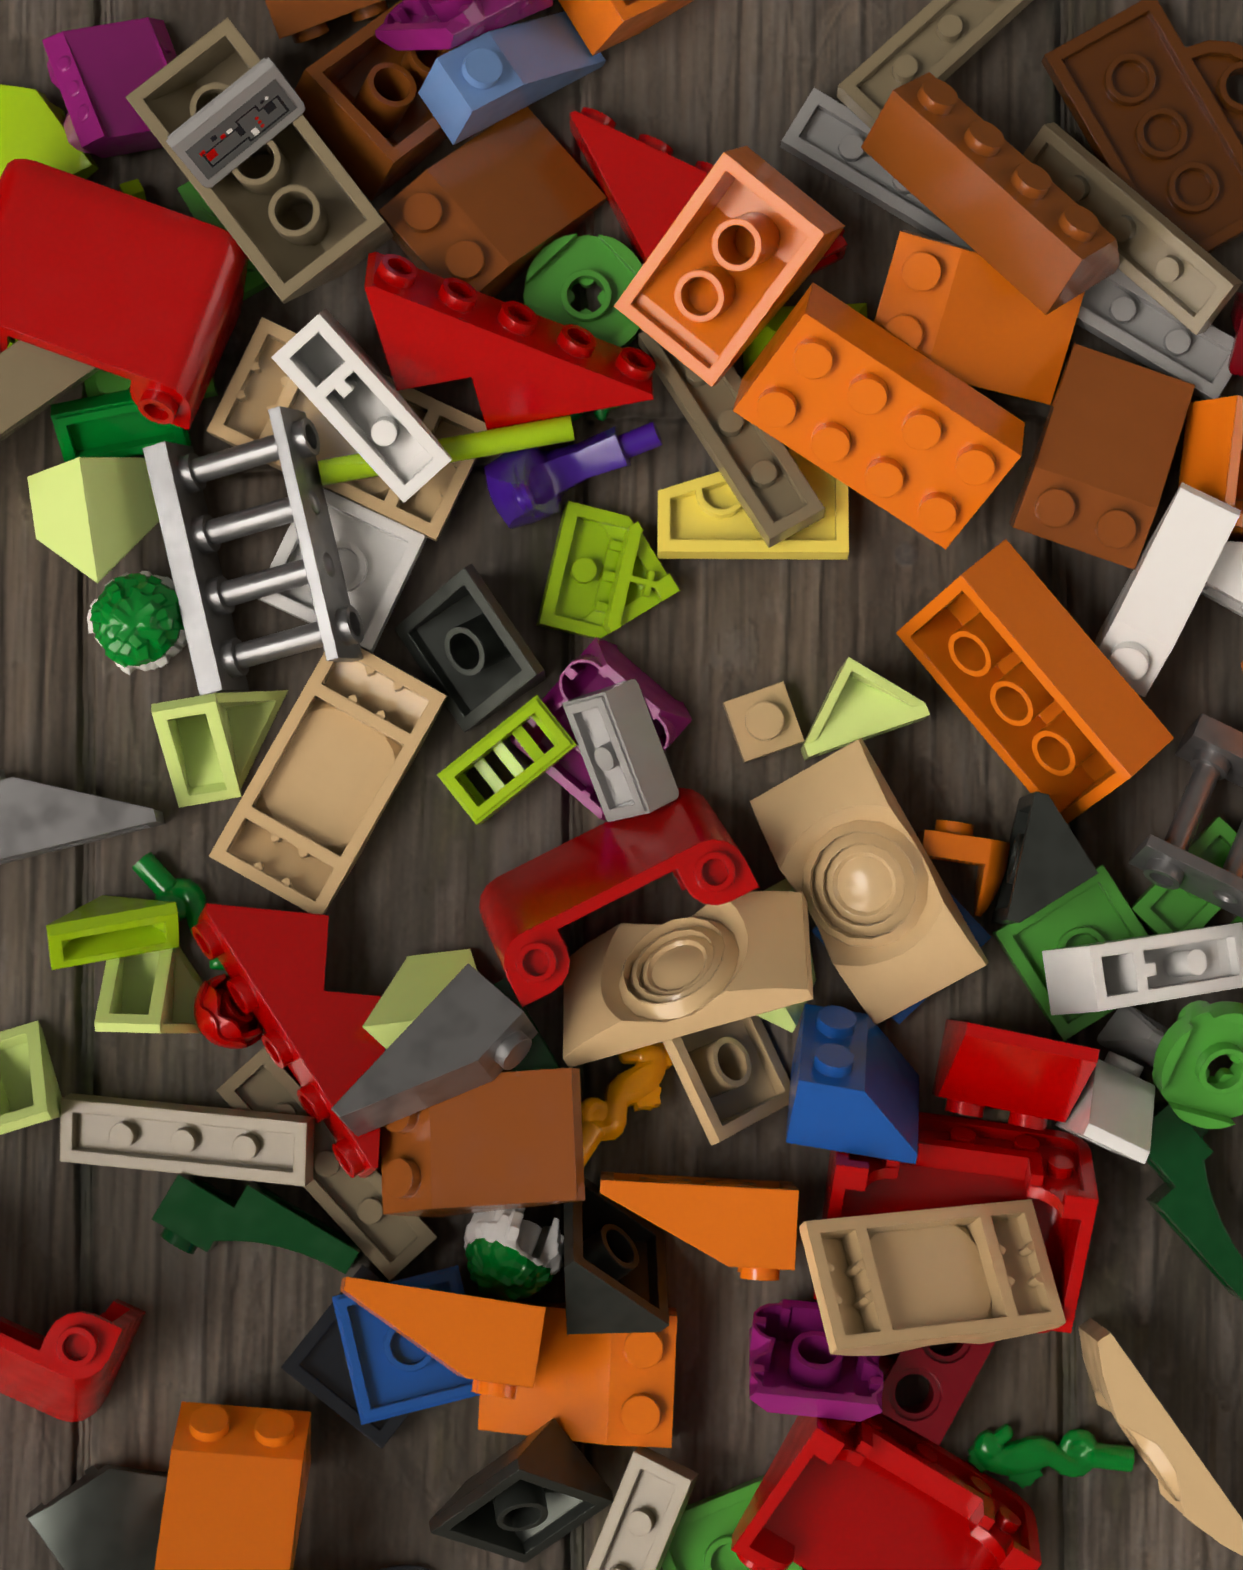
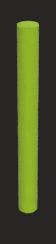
[318,415,575,486]

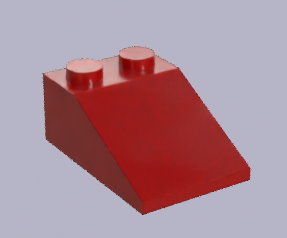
[932,1019,1100,1131]

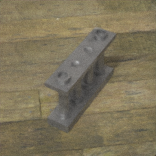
[142,406,364,696]
[1129,713,1243,918]

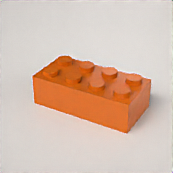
[733,282,1025,550]
[896,539,1174,824]

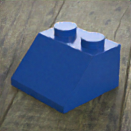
[786,1003,919,1164]

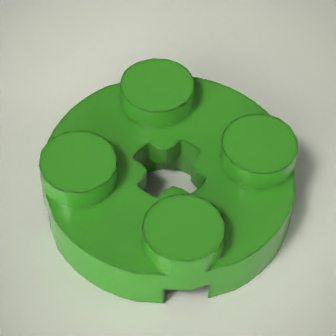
[523,234,642,348]
[1152,1000,1243,1129]

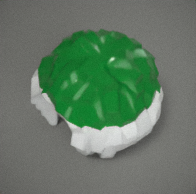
[87,571,187,675]
[464,1207,564,1302]

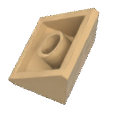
[663,1015,790,1146]

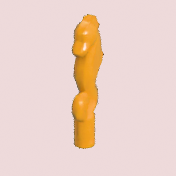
[581,1043,672,1167]

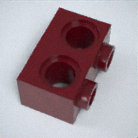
[879,1341,996,1445]

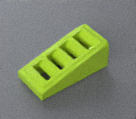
[437,695,578,825]

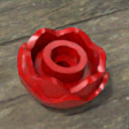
[194,973,264,1049]

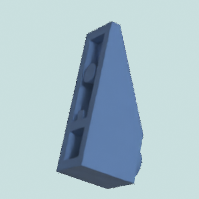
[418,11,606,145]

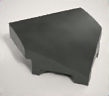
[25,1465,168,1570]

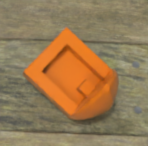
[918,820,1010,917]

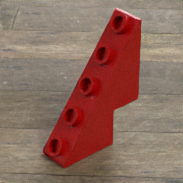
[569,107,848,276]
[364,252,655,430]
[192,903,385,1178]

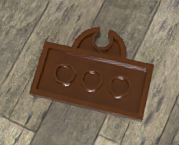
[1041,0,1243,253]

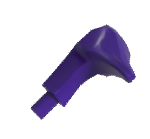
[485,421,663,529]

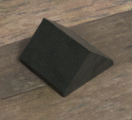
[394,564,546,733]
[991,792,1098,925]
[564,1177,669,1335]
[429,1418,614,1563]

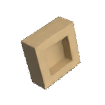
[723,681,804,763]

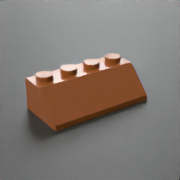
[861,72,1120,315]

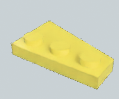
[657,449,849,560]

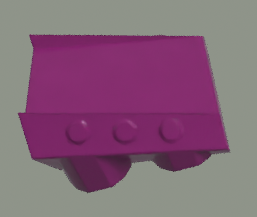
[375,0,553,51]
[42,17,177,158]
[510,637,692,821]
[749,1299,883,1422]

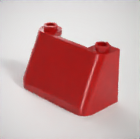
[0,159,249,430]
[479,788,759,1007]
[814,1112,1099,1333]
[0,1299,146,1422]
[731,1413,1042,1570]

